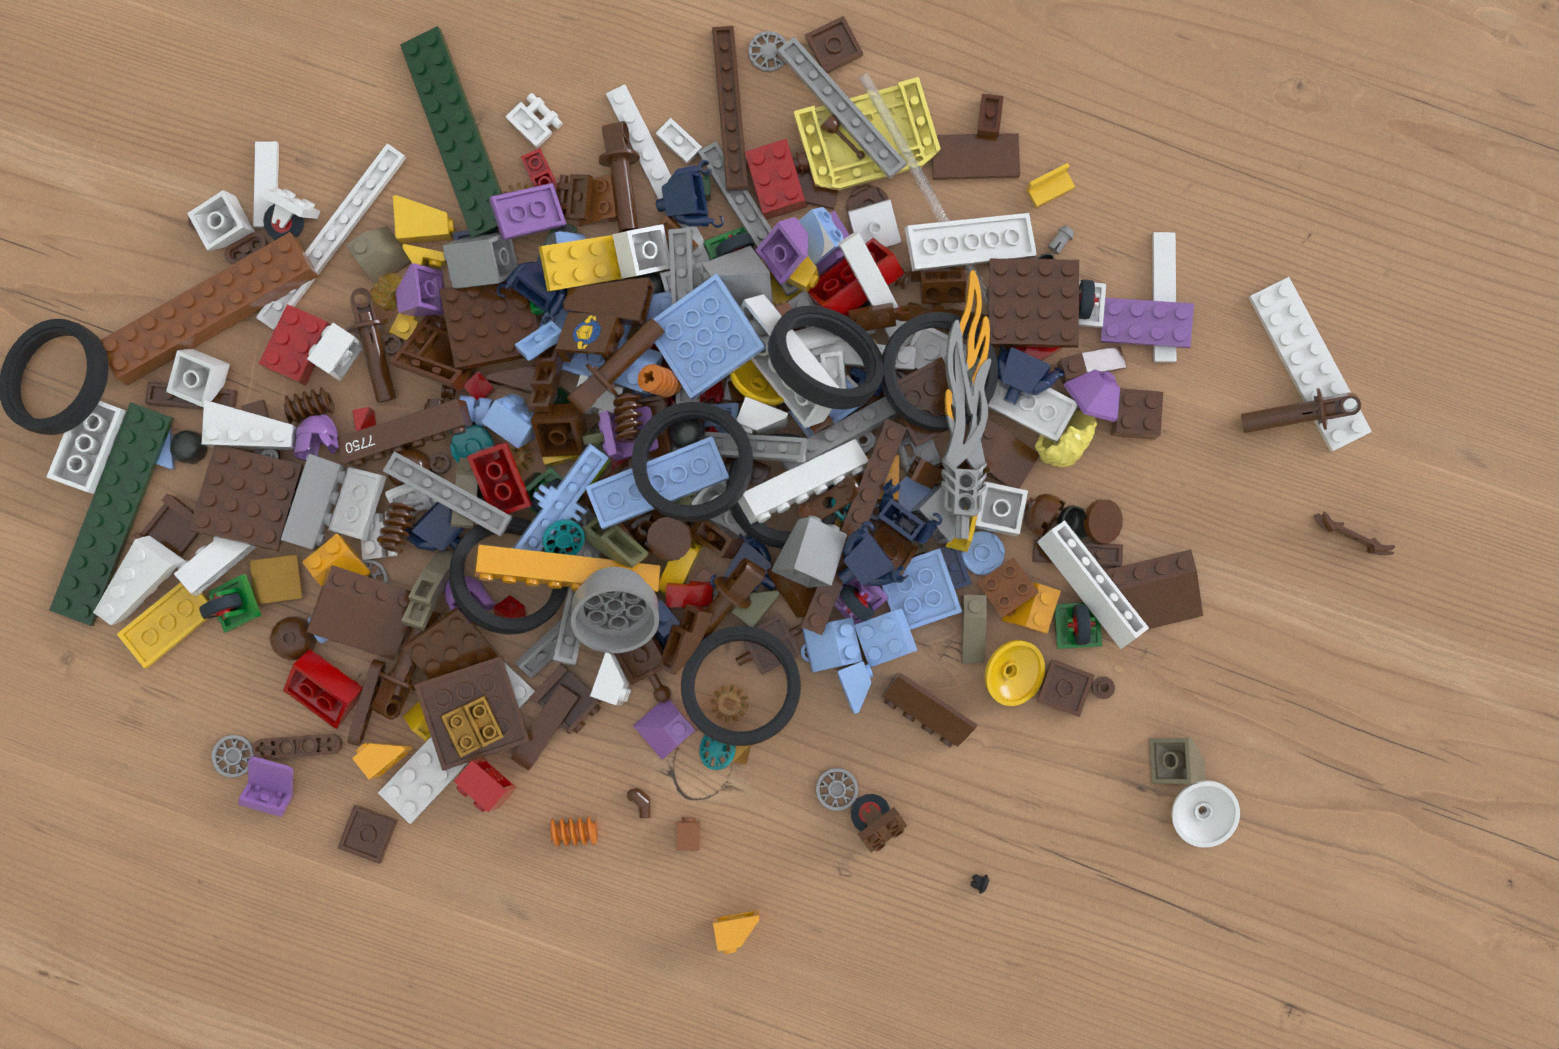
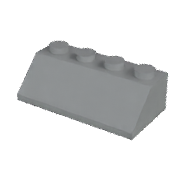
[281,454,346,551]

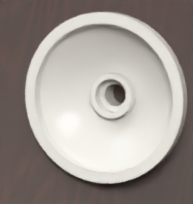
[1171,780,1240,847]

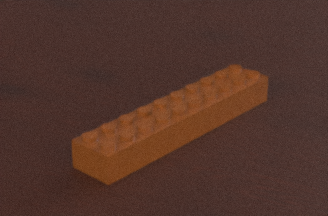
[101,232,319,385]

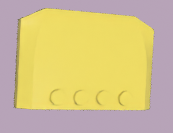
[793,77,941,190]

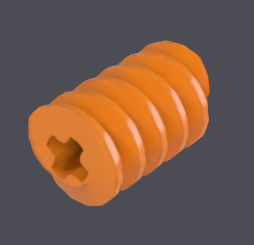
[638,364,682,398]
[550,816,598,847]

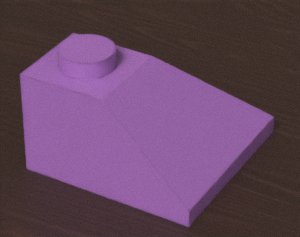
[756,217,808,285]
[396,263,444,316]
[1064,370,1120,422]
[633,699,696,760]

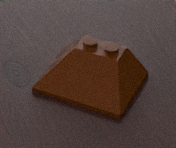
[390,315,478,391]

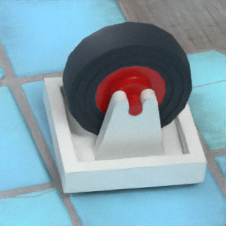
[262,188,321,240]
[1079,279,1106,328]

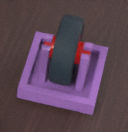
[834,578,888,625]

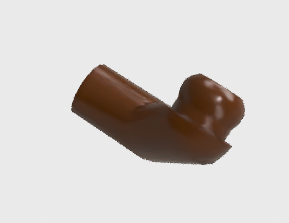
[627,788,651,818]

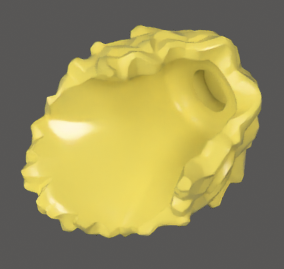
[1035,410,1097,468]

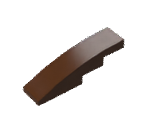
[527,343,563,413]

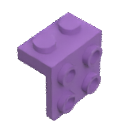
[599,406,658,461]
[238,756,294,817]

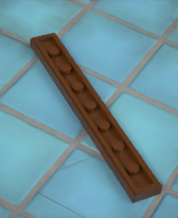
[712,26,748,192]

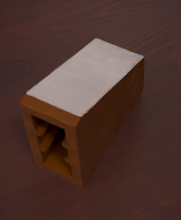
[767,568,815,618]

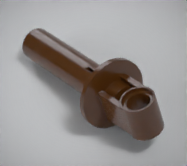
[598,121,640,233]
[346,288,396,403]
[567,318,665,414]
[1241,388,1361,433]
[701,558,765,641]
[372,610,441,720]

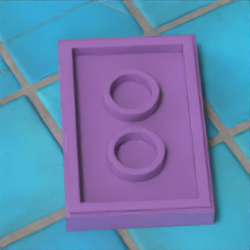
[489,183,566,241]

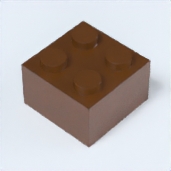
[1111,388,1163,440]
[531,404,588,457]

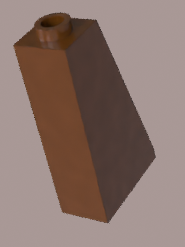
[563,278,655,327]

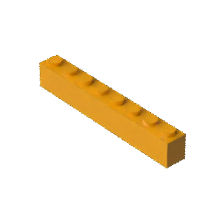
[474,545,660,594]

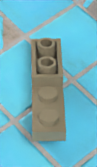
[401,549,453,631]

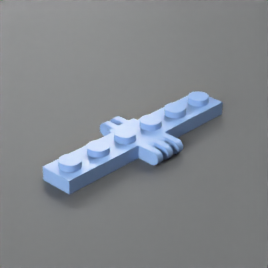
[513,443,609,552]

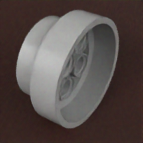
[571,567,659,653]

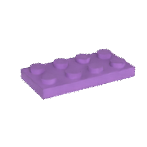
[1101,298,1194,349]

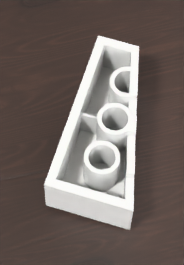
[201,400,297,450]
[93,536,185,625]

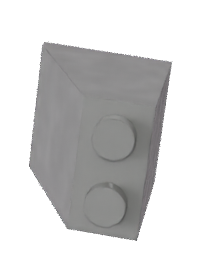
[443,232,518,289]
[701,246,773,307]
[910,477,968,544]
[772,516,847,588]

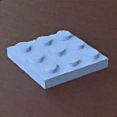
[882,548,963,630]

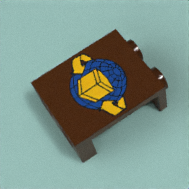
[555,312,624,362]

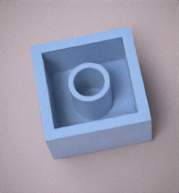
[482,394,536,448]
[854,608,917,667]

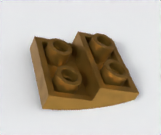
[249,554,302,605]
[439,696,503,758]

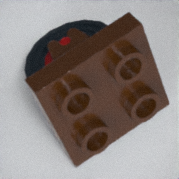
[851,794,907,853]

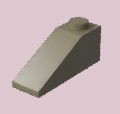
[451,458,481,528]
[961,595,987,663]

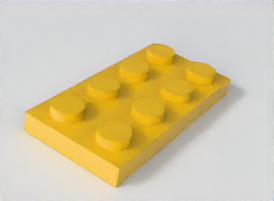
[539,235,630,292]
[117,582,209,669]

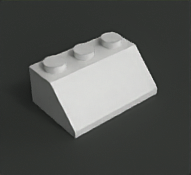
[737,397,788,435]
[590,653,632,705]

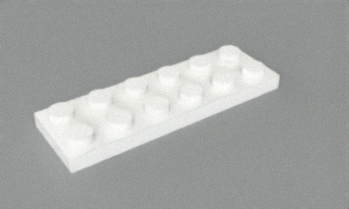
[905,213,1037,271]

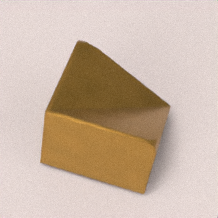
[732,745,751,764]

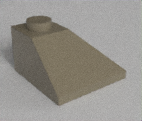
[346,226,411,286]
[1149,738,1206,784]

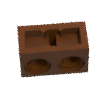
[920,268,966,304]

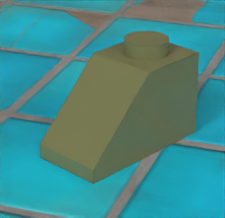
[731,591,780,627]

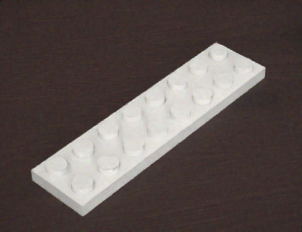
[1248,277,1372,452]
[908,328,1078,443]
[378,661,535,824]

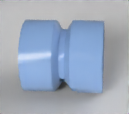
[460,395,493,427]

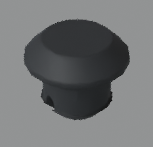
[970,874,989,894]

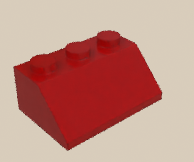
[467,442,532,514]
[283,649,363,730]

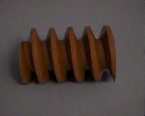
[284,387,334,424]
[613,393,643,443]
[377,502,417,553]

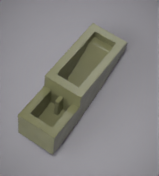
[583,518,649,568]

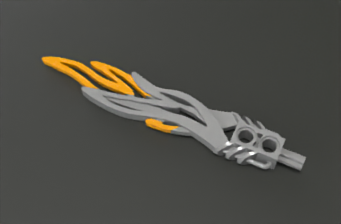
[941,270,991,539]

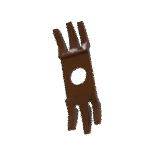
[1314,512,1395,556]

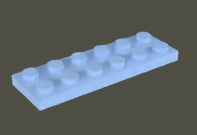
[585,436,729,530]

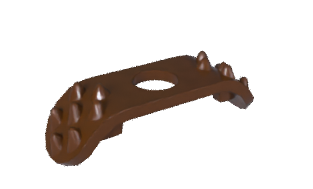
[796,476,859,520]

